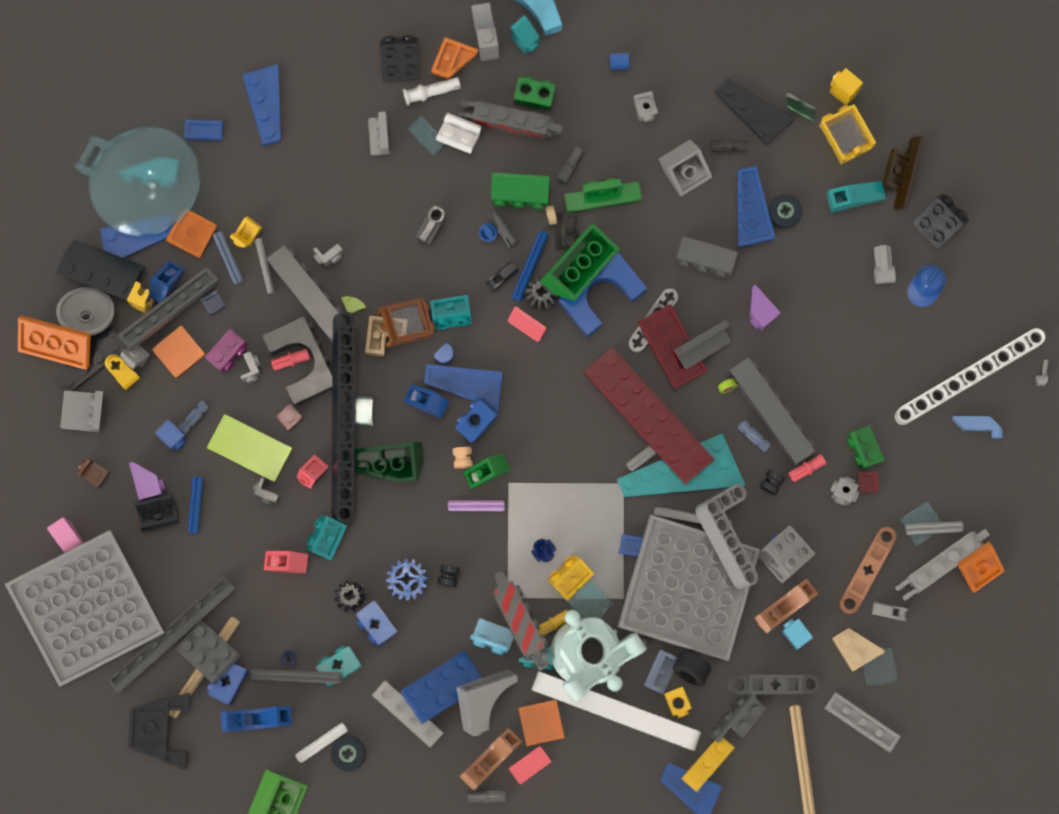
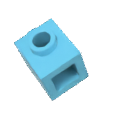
[782,619,813,650]

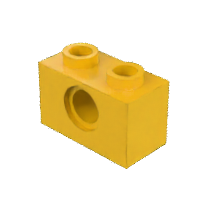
[830,68,863,105]

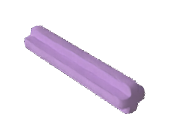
[448,500,505,511]

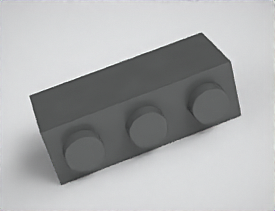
[676,236,738,278]

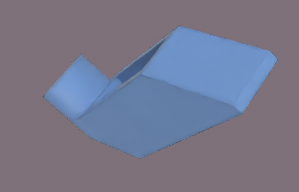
[952,416,1003,439]

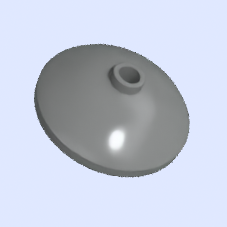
[56,287,115,336]

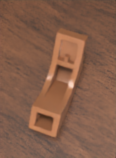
[755,579,818,634]
[460,728,522,790]

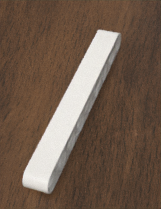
[895,328,1045,425]
[531,671,701,751]

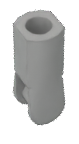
[872,601,909,621]

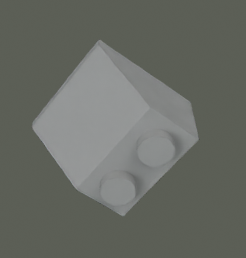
[658,140,712,197]

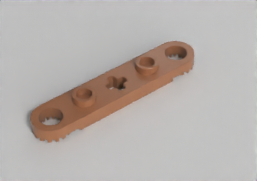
[839,527,896,614]

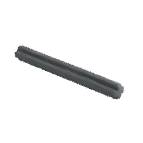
[250,669,342,684]

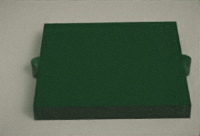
[786,93,816,121]

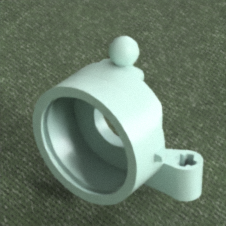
[551,610,647,702]

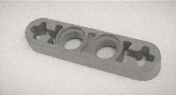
[629,288,678,353]

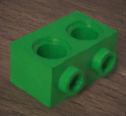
[514,76,556,111]

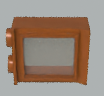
[376,297,435,348]

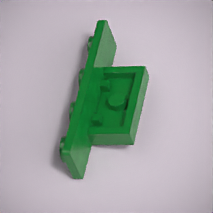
[564,178,642,213]

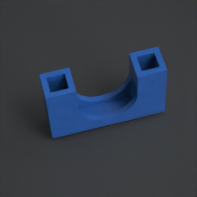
[559,253,647,338]

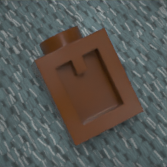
[77,458,110,488]

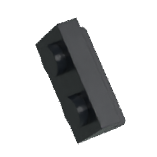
[135,494,179,532]

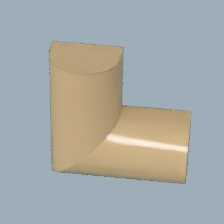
[365,316,408,357]

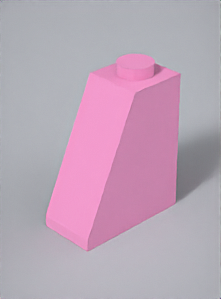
[47,517,84,553]

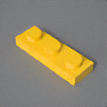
[682,737,735,792]

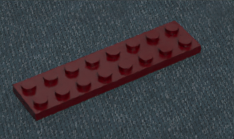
[584,347,714,486]

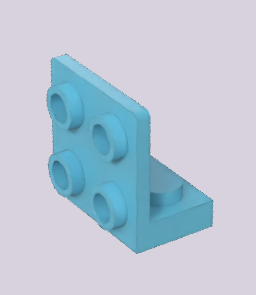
[470,618,514,656]

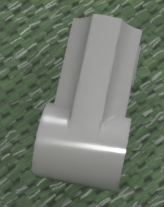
[874,245,896,284]

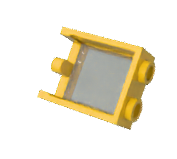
[819,104,876,165]

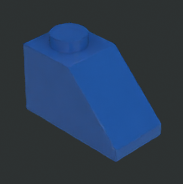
[148,260,185,303]
[403,384,449,418]

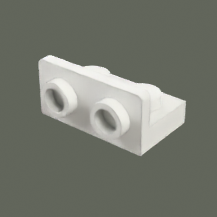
[436,113,481,154]

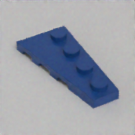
[737,166,775,248]
[100,214,176,258]
[424,364,503,410]

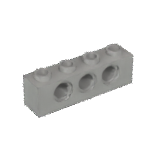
[372,681,444,748]

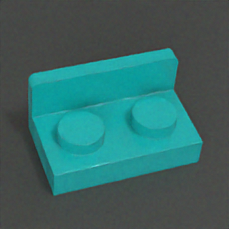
[430,295,472,330]
[306,515,347,561]

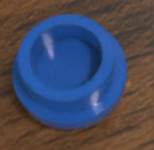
[479,223,498,242]

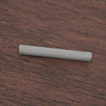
[255,238,275,294]

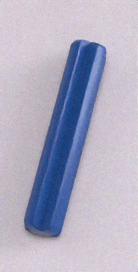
[188,476,204,534]

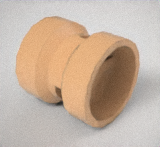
[452,447,473,469]

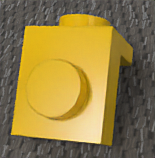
[230,216,262,248]

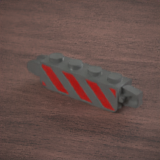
[458,101,563,139]
[493,571,550,671]

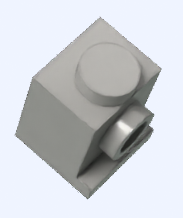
[633,91,658,123]

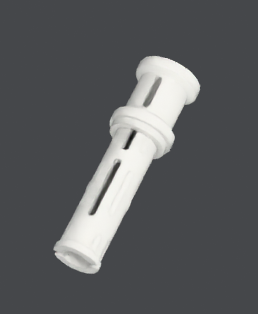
[402,77,461,106]

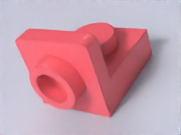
[297,454,329,489]

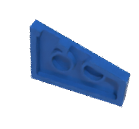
[660,763,722,814]

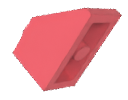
[264,551,308,573]

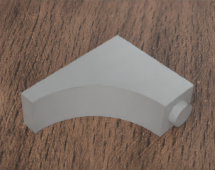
[471,3,499,61]
[457,670,518,736]

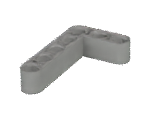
[696,484,758,590]

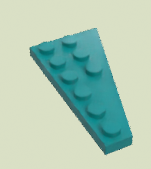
[617,434,746,498]

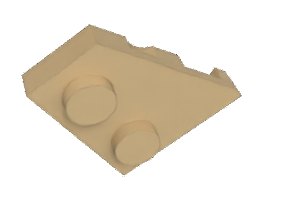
[832,628,885,672]

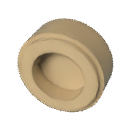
[545,205,557,225]

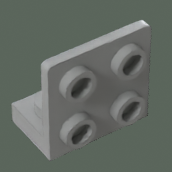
[60,391,103,433]
[758,526,815,583]

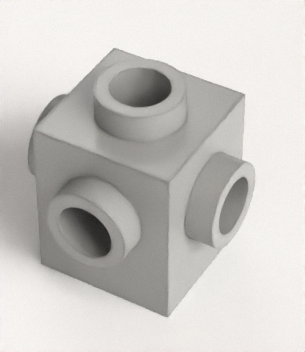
[830,476,860,506]

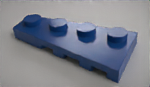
[242,64,281,146]

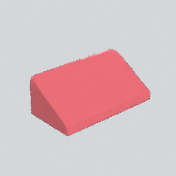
[508,307,546,342]
[509,746,552,784]

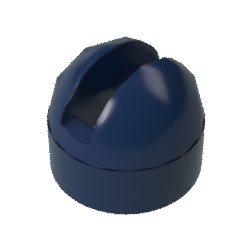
[280,650,296,666]

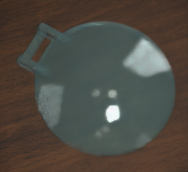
[73,126,200,236]

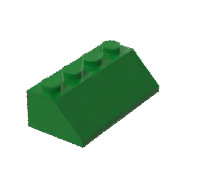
[540,223,620,301]

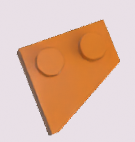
[431,38,479,80]

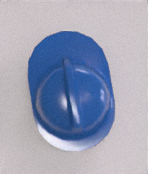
[908,265,946,307]

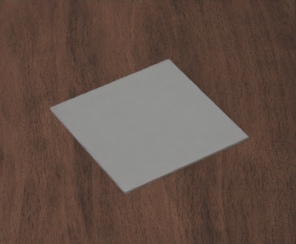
[508,483,624,599]

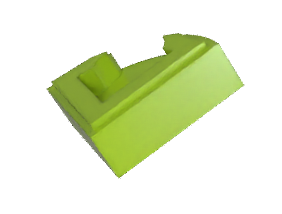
[341,296,366,314]

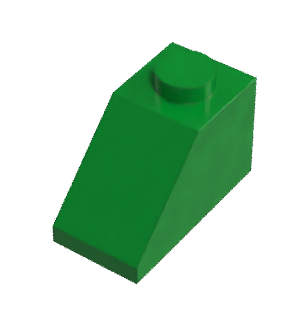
[464,453,511,489]

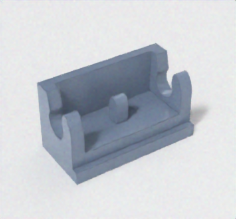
[644,650,677,695]

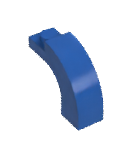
[220,706,292,732]

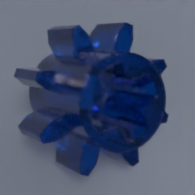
[531,539,557,563]

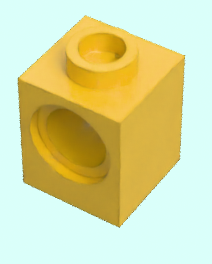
[664,686,691,718]

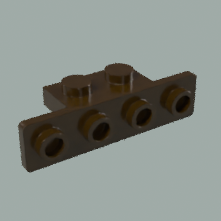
[882,136,924,210]

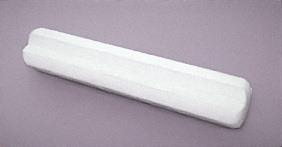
[295,723,348,763]

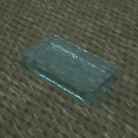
[408,116,447,157]

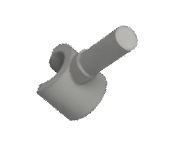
[1036,360,1049,386]

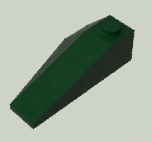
[343,442,424,482]

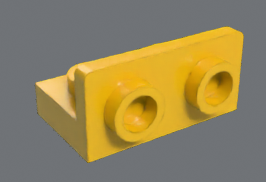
[547,554,595,601]

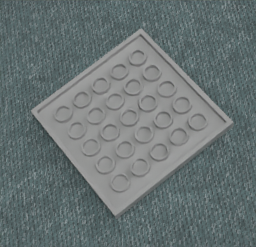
[617,515,760,661]
[5,529,164,687]

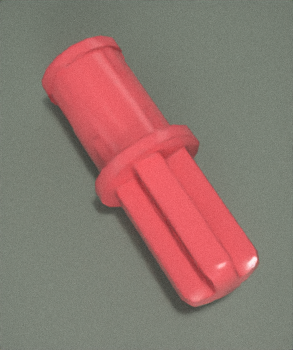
[271,348,310,370]
[789,454,826,482]

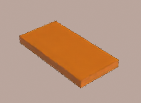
[18,315,90,370]

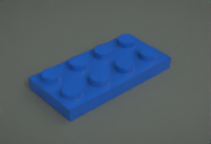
[400,651,482,724]

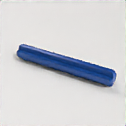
[512,230,548,302]

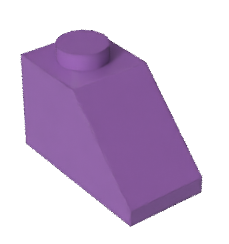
[749,284,780,331]
[129,462,166,501]

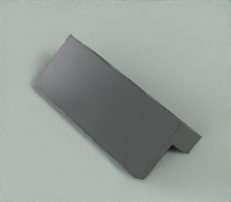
[674,320,731,369]

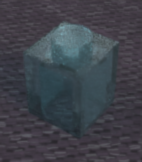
[354,396,374,425]

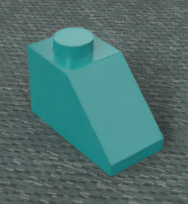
[510,15,540,54]

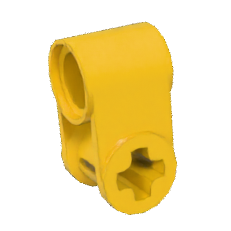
[105,354,140,390]

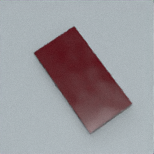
[637,304,708,389]

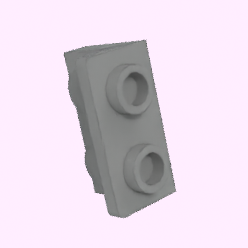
[368,112,390,155]

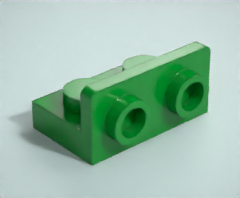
[846,425,885,470]

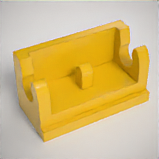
[127,282,154,313]

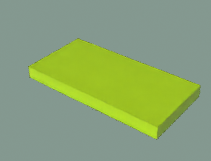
[207,414,293,483]

